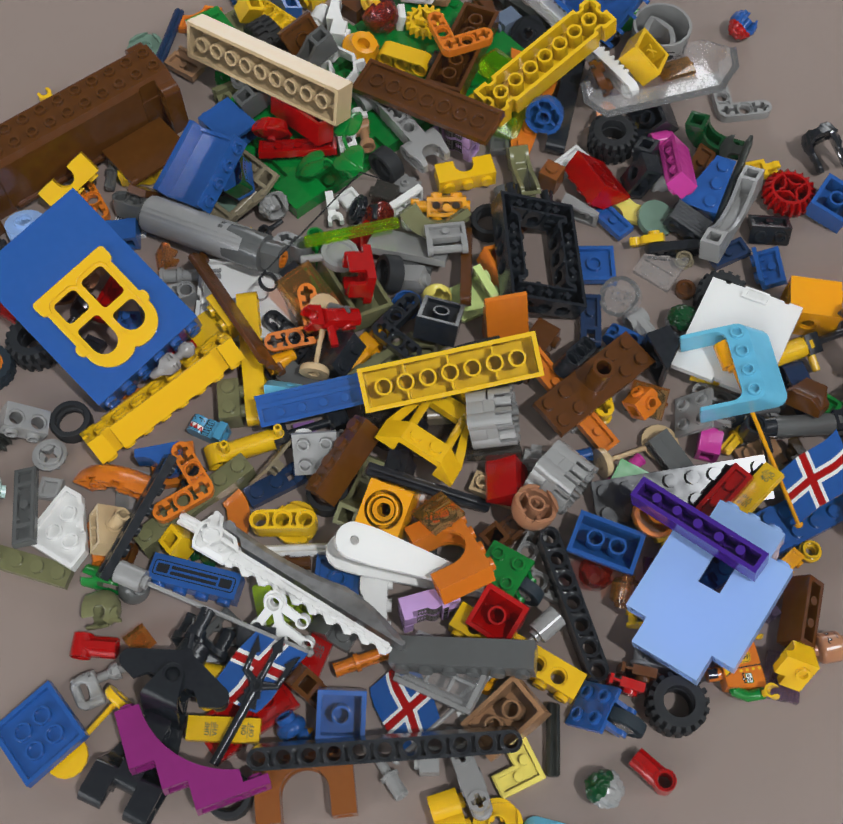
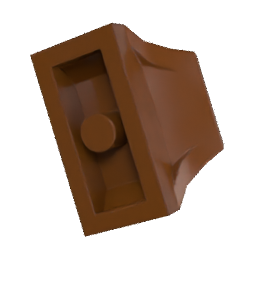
[785,377,830,418]

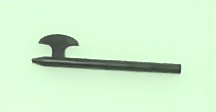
[712,135,753,225]

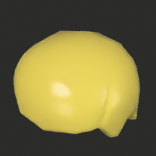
[421,283,452,302]

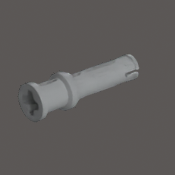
[159,267,221,284]

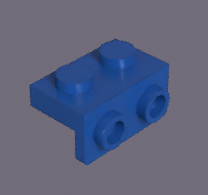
[750,246,787,290]

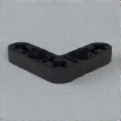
[372,293,423,359]
[264,310,312,381]

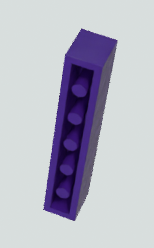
[630,476,769,582]

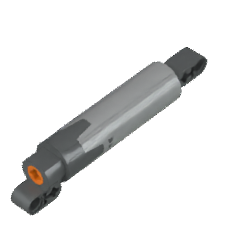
[112,191,312,274]

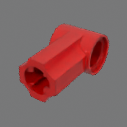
[69,632,120,660]
[628,748,677,796]

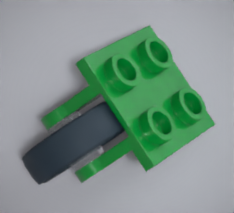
[485,540,544,607]

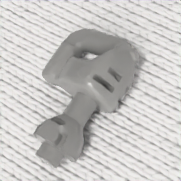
[149,341,195,379]
[70,661,126,711]

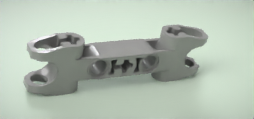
[352,92,450,173]

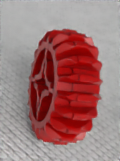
[761,168,816,219]

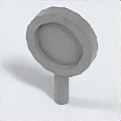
[299,237,359,273]

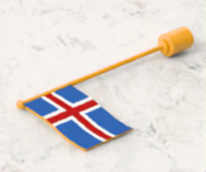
[713,339,843,528]

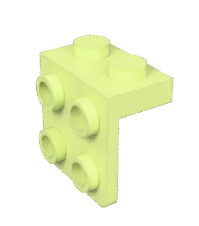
[449,264,500,323]

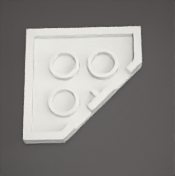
[31,485,89,572]

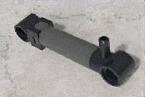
[738,409,843,454]

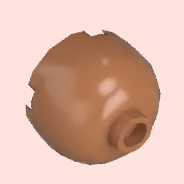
[511,484,559,531]

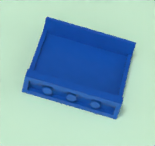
[153,120,247,214]

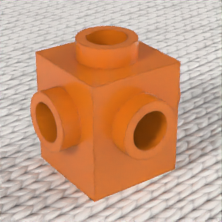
[622,385,662,421]

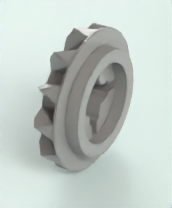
[32,439,69,472]

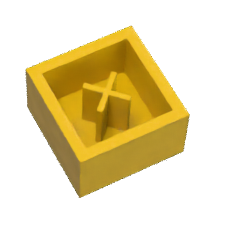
[618,27,669,86]

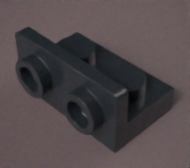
[747,214,793,246]

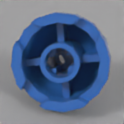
[525,95,564,135]

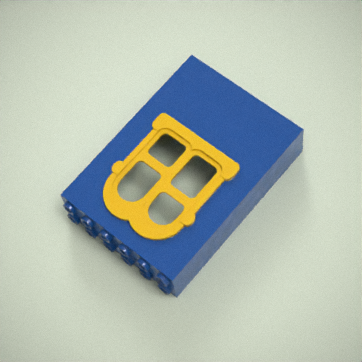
[0,188,202,412]

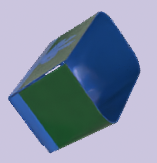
[224,155,255,201]

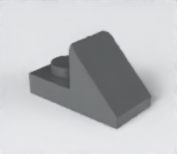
[308,614,358,653]

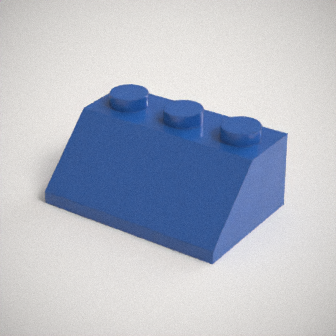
[566,510,646,576]

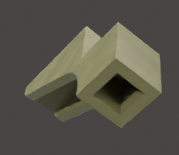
[505,144,541,197]

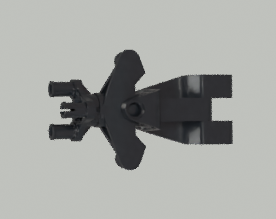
[77,606,237,824]

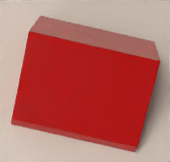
[485,454,528,506]
[465,583,530,639]

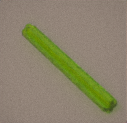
[303,217,400,248]

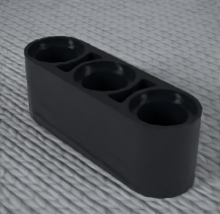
[552,336,597,379]

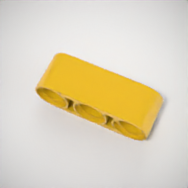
[377,41,433,77]
[249,509,318,537]

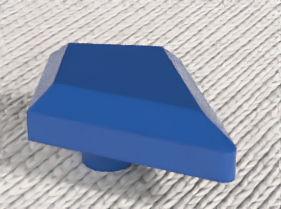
[117,311,143,330]

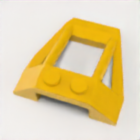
[375,396,469,487]

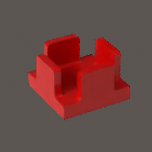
[342,244,377,304]

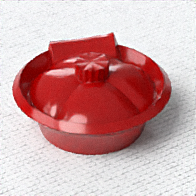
[252,117,293,142]

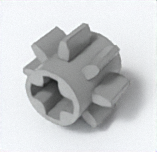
[522,444,546,471]

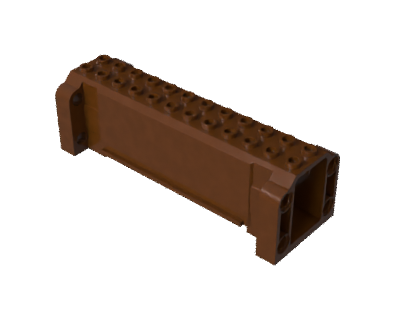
[0,42,189,236]

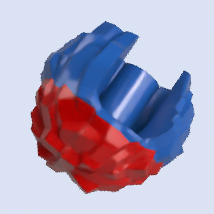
[728,9,758,40]

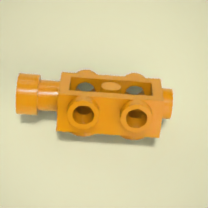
[411,192,470,220]

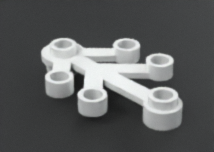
[250,589,316,676]

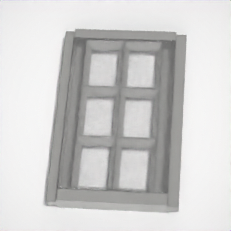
[392,630,490,716]

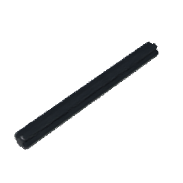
[365,462,491,513]

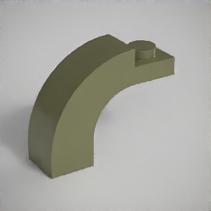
[399,202,472,237]
[332,455,385,526]

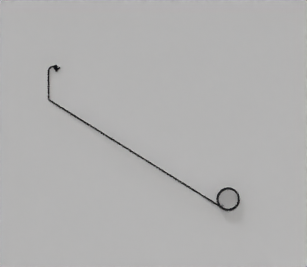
[258,172,387,292]

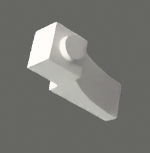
[326,0,351,47]

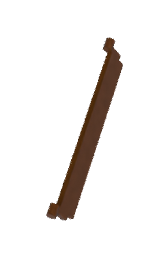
[188,252,286,376]

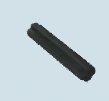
[546,703,560,778]

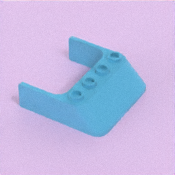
[680,324,787,423]

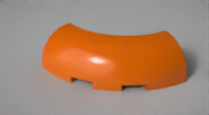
[73,464,152,499]

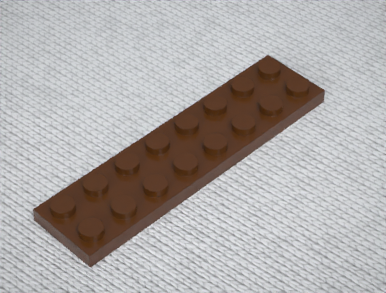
[352,58,505,146]

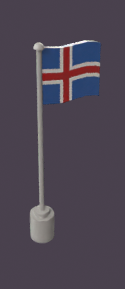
[112,560,314,713]
[370,606,566,765]

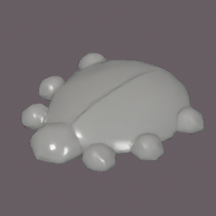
[394,174,422,194]

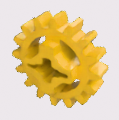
[405,4,444,40]

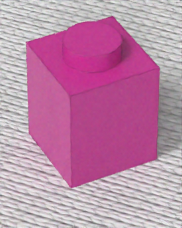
[694,428,724,463]

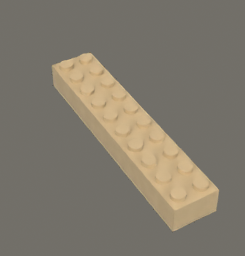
[186,14,353,126]

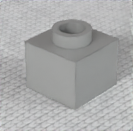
[414,747,439,777]

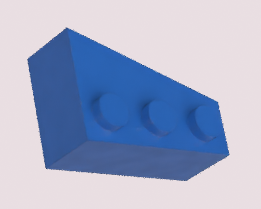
[680,155,736,223]

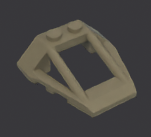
[210,150,280,222]

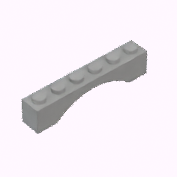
[699,165,765,263]

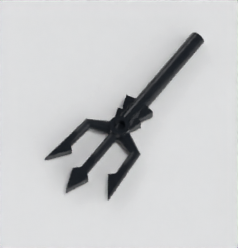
[209,634,300,767]

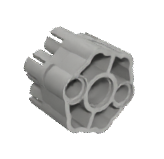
[465,384,521,450]
[523,440,599,515]

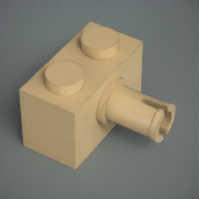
[89,504,130,556]

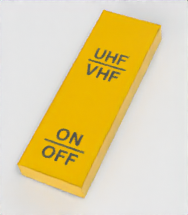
[733,462,785,514]
[185,715,262,745]

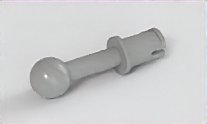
[360,744,408,801]

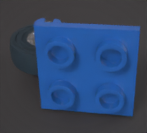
[565,680,647,739]

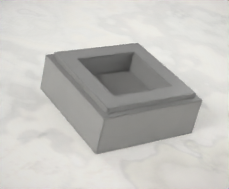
[38,476,65,501]

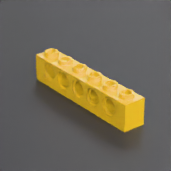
[448,601,587,704]

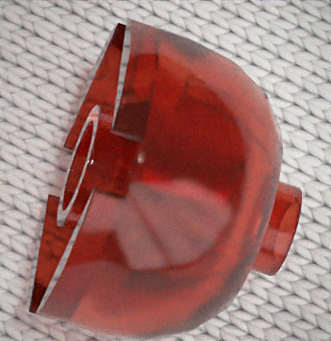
[362,0,398,34]

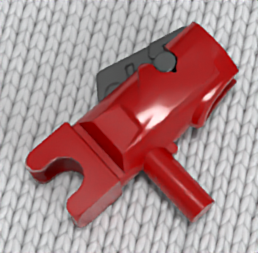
[300,302,362,348]

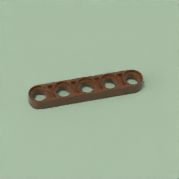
[460,227,472,306]

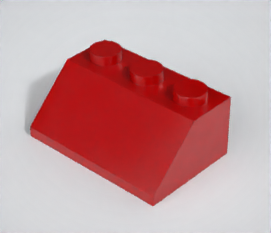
[565,151,631,209]

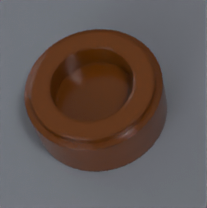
[675,279,696,300]

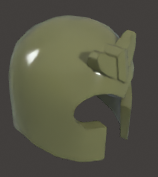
[81,589,122,631]

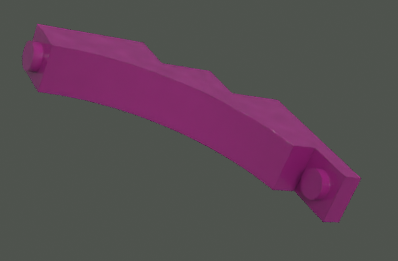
[114,704,272,816]

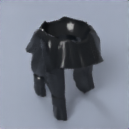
[801,121,843,175]

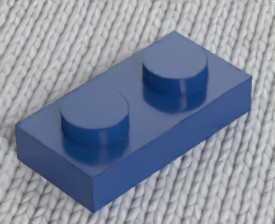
[596,206,634,242]

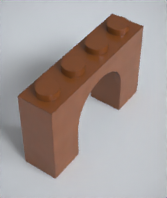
[253,748,359,824]

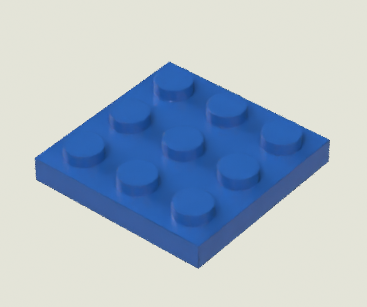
[0,681,90,788]

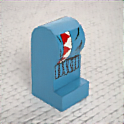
[186,414,232,444]

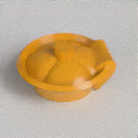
[342,31,380,64]

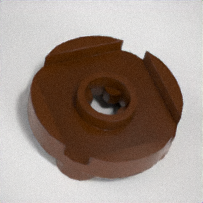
[588,59,614,97]

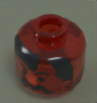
[365,201,394,228]

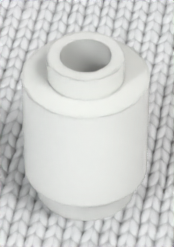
[311,3,329,27]

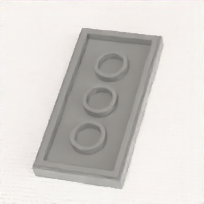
[367,227,452,267]

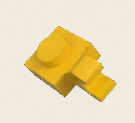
[743,159,781,180]

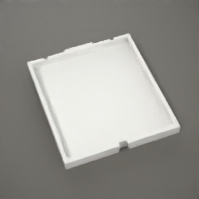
[195,259,302,341]
[671,277,803,394]

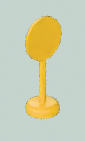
[50,685,133,779]

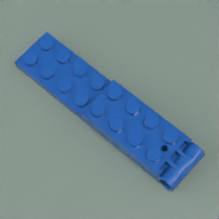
[699,494,843,591]

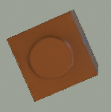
[538,159,565,195]

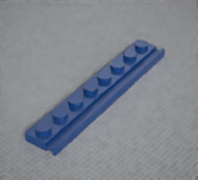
[254,373,364,428]

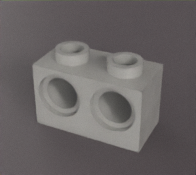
[0,401,51,443]

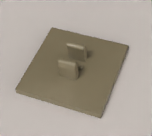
[249,439,292,486]

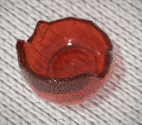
[578,559,613,591]

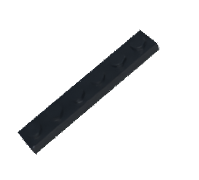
[95,454,177,582]

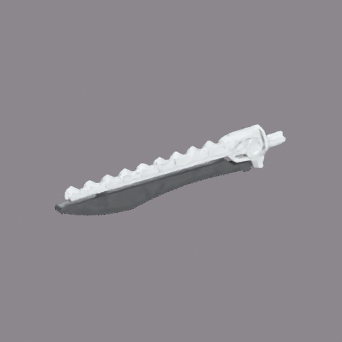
[177,511,406,655]

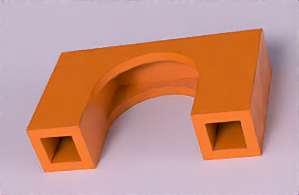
[404,505,496,605]

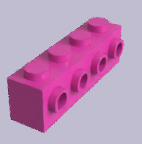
[659,134,698,199]

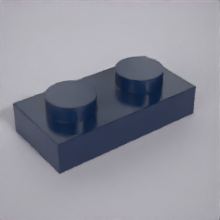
[709,237,752,271]

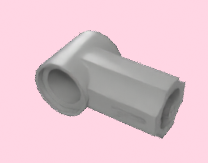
[622,307,656,337]

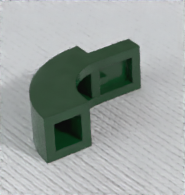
[685,110,745,160]

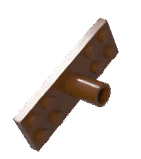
[532,331,655,438]

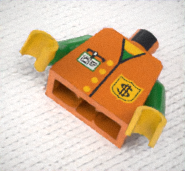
[705,634,780,702]

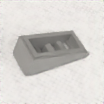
[561,193,599,227]

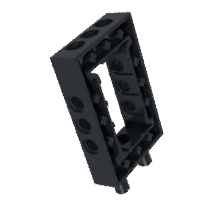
[490,182,587,319]

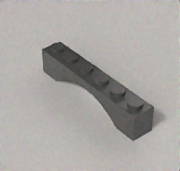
[232,24,339,119]

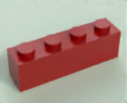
[271,96,334,146]

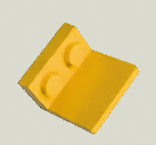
[189,294,239,347]

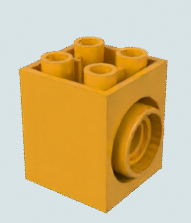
[780,275,843,337]
[355,477,421,540]

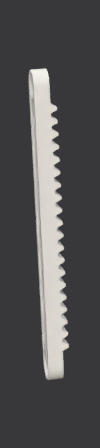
[524,0,639,99]

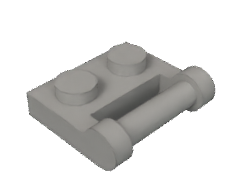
[424,221,469,257]

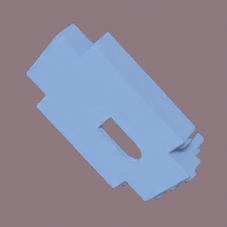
[626,499,793,686]

